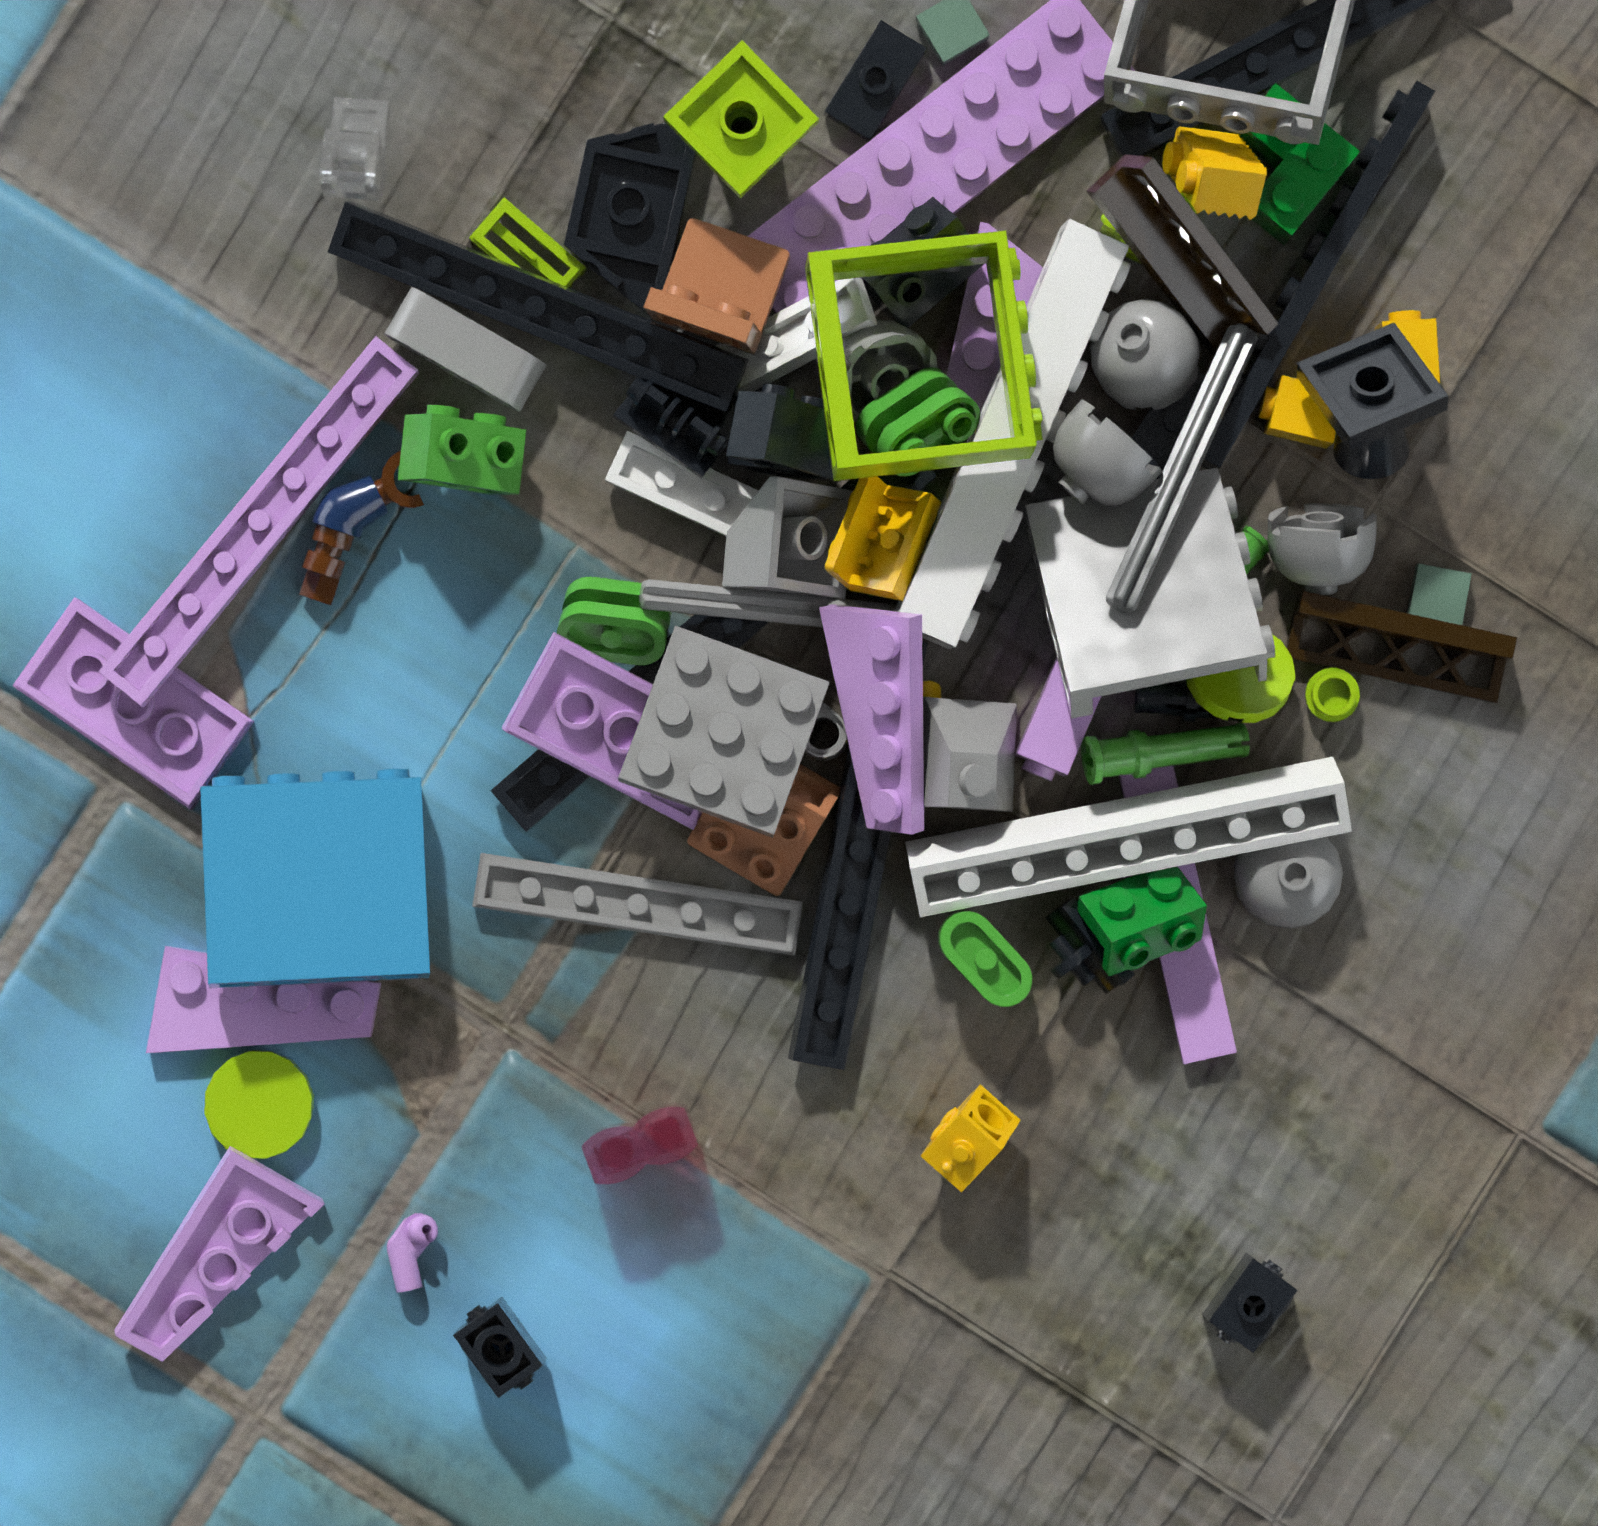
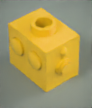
[920,1084,1021,1193]

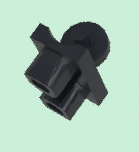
[1045,898,1135,994]

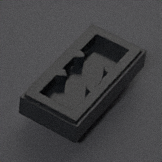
[824,20,927,142]

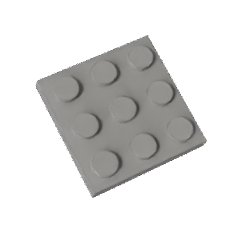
[618,625,830,838]

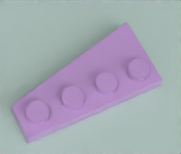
[819,604,924,835]
[146,946,381,1053]
[114,1146,325,1362]

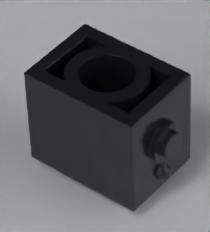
[1202,1253,1298,1353]
[453,1297,547,1398]

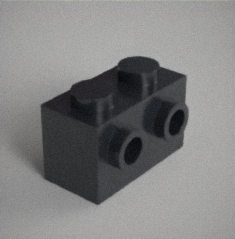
[861,197,984,328]

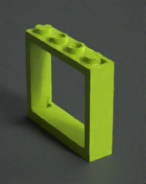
[805,230,1043,481]

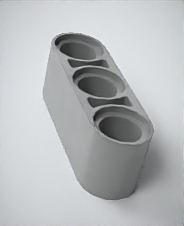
[384,287,547,412]

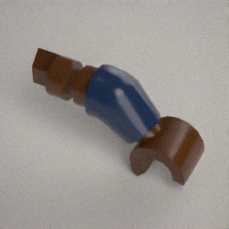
[299,451,424,605]

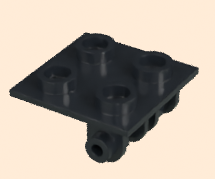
[613,377,738,479]

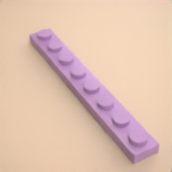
[98,336,419,708]

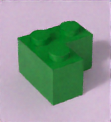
[1236,83,1360,245]

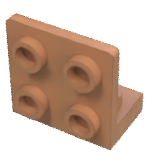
[643,218,790,355]
[687,764,840,896]

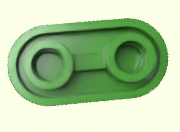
[856,367,980,476]
[557,577,672,665]
[938,911,1032,1007]

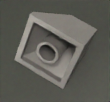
[722,477,853,599]
[923,697,1017,812]

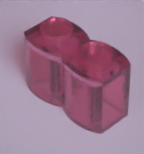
[581,1103,699,1184]

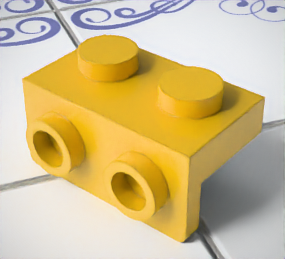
[825,476,942,601]

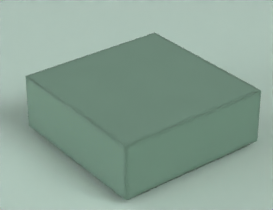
[915,0,990,66]
[1407,563,1472,625]

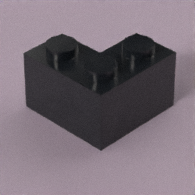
[726,384,841,482]

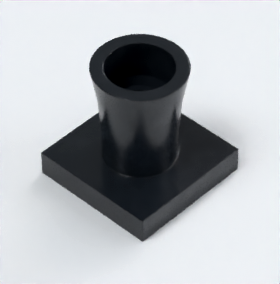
[1297,323,1448,479]

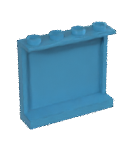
[200,769,430,989]

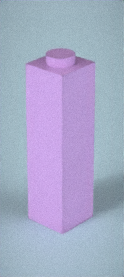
[1015,657,1101,782]

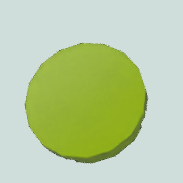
[1186,634,1296,723]
[204,1050,314,1159]

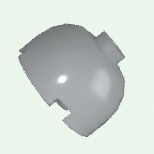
[1090,299,1201,410]
[842,320,938,423]
[1053,400,1162,506]
[1267,503,1377,595]
[1234,837,1343,929]

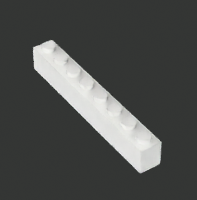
[894,219,1131,649]
[905,757,1352,917]

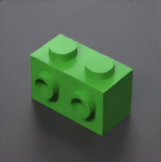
[398,405,526,495]

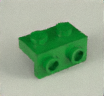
[1077,866,1207,976]

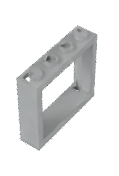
[1104,0,1355,145]

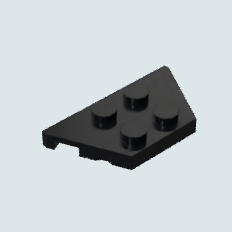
[564,122,696,318]

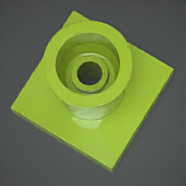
[663,40,819,199]

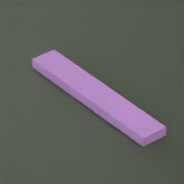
[1119,766,1237,1064]

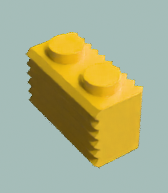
[1162,126,1267,220]

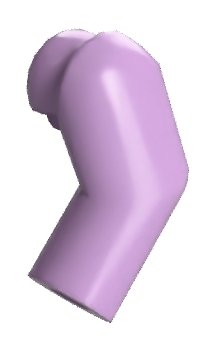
[387,1213,438,1293]

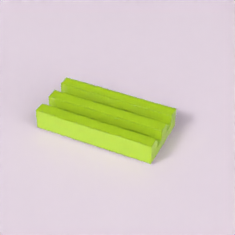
[469,197,587,288]

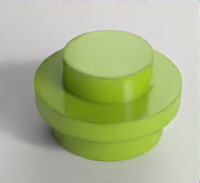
[1305,668,1360,722]

